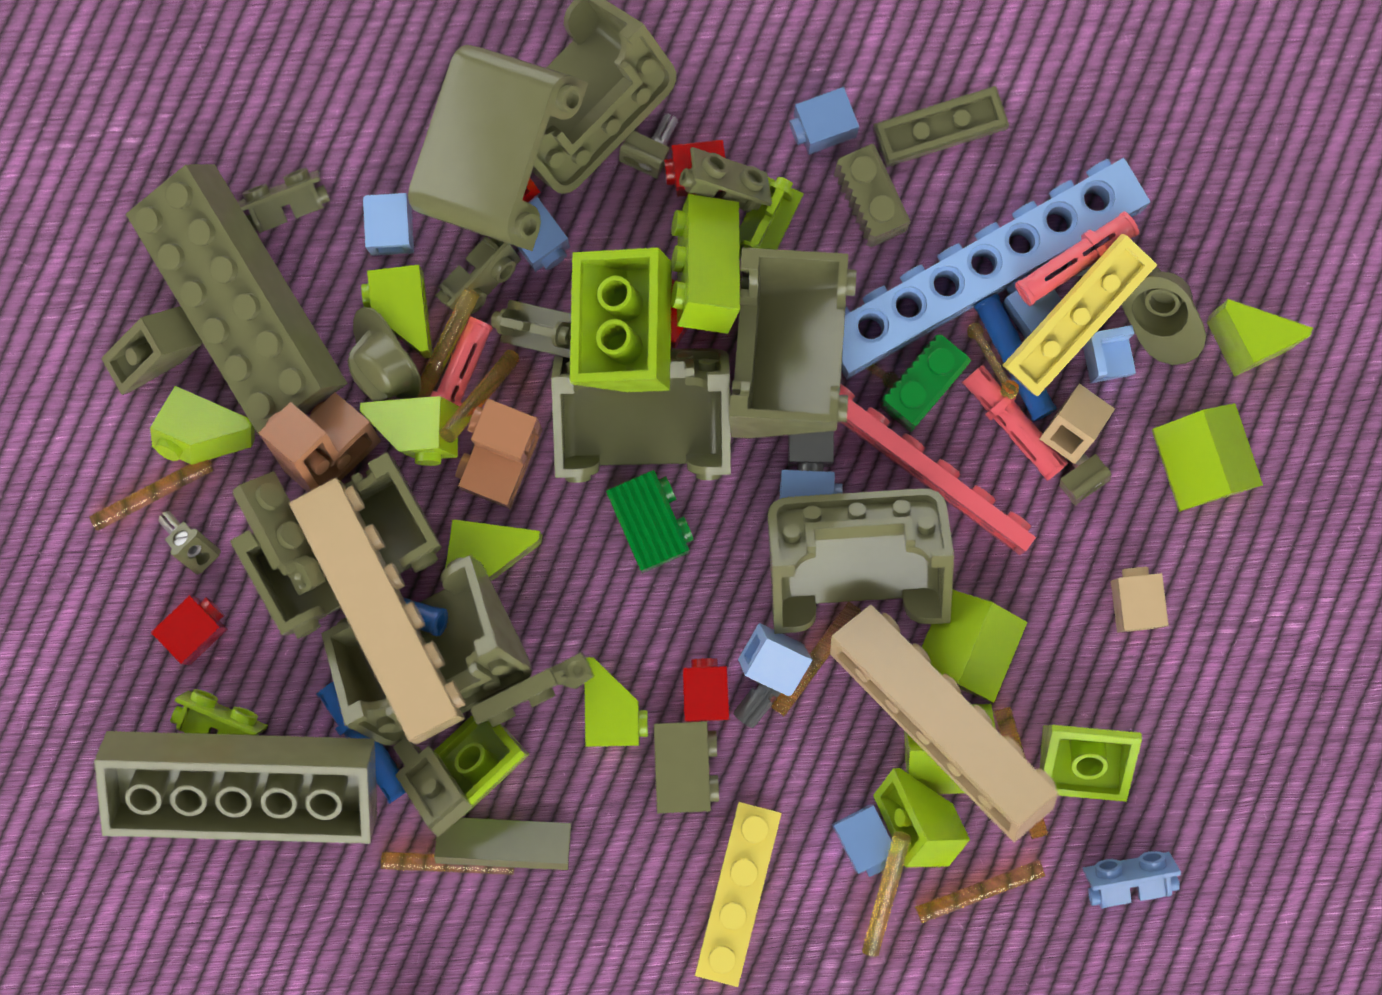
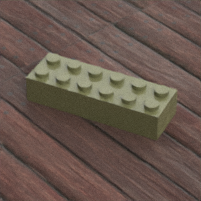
[126,164,348,435]
[94,731,378,844]

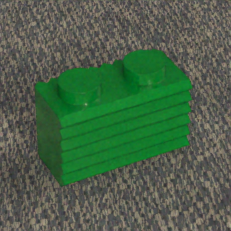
[880,334,972,432]
[606,470,694,574]

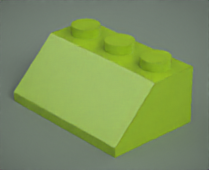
[570,247,672,392]

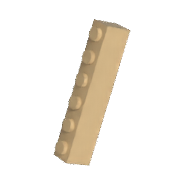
[289,478,466,744]
[830,604,1059,843]

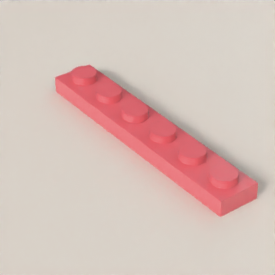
[840,384,1036,555]

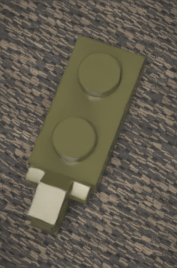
[232,471,326,595]
[470,652,594,728]
[393,736,473,837]

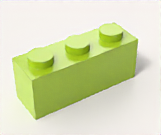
[671,194,740,334]

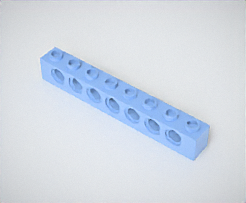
[841,158,1151,380]

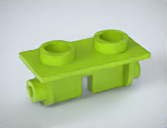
[739,176,804,258]
[170,689,268,735]

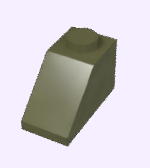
[101,306,202,395]

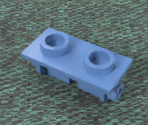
[1083,851,1181,909]

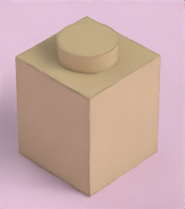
[1039,383,1115,464]
[1111,567,1169,633]

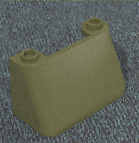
[532,0,676,194]
[408,45,588,251]
[729,248,857,439]
[551,348,731,483]
[230,452,442,639]
[768,488,954,634]
[321,555,532,745]

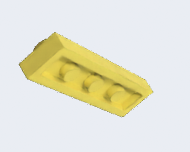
[1002,234,1157,397]
[695,802,782,987]

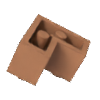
[259,392,381,492]
[455,398,543,509]

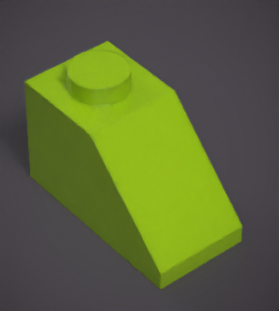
[361,264,433,358]
[150,386,255,465]
[360,396,459,466]
[445,519,543,581]
[584,657,648,747]
[873,768,970,867]

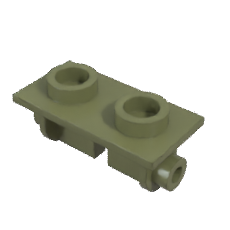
[679,147,772,212]
[238,168,330,233]
[435,236,521,322]
[491,300,571,358]

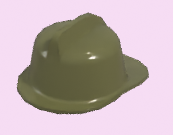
[1121,267,1206,365]
[348,307,421,401]

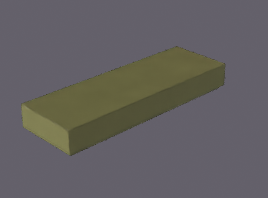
[873,86,1009,168]
[434,818,572,870]

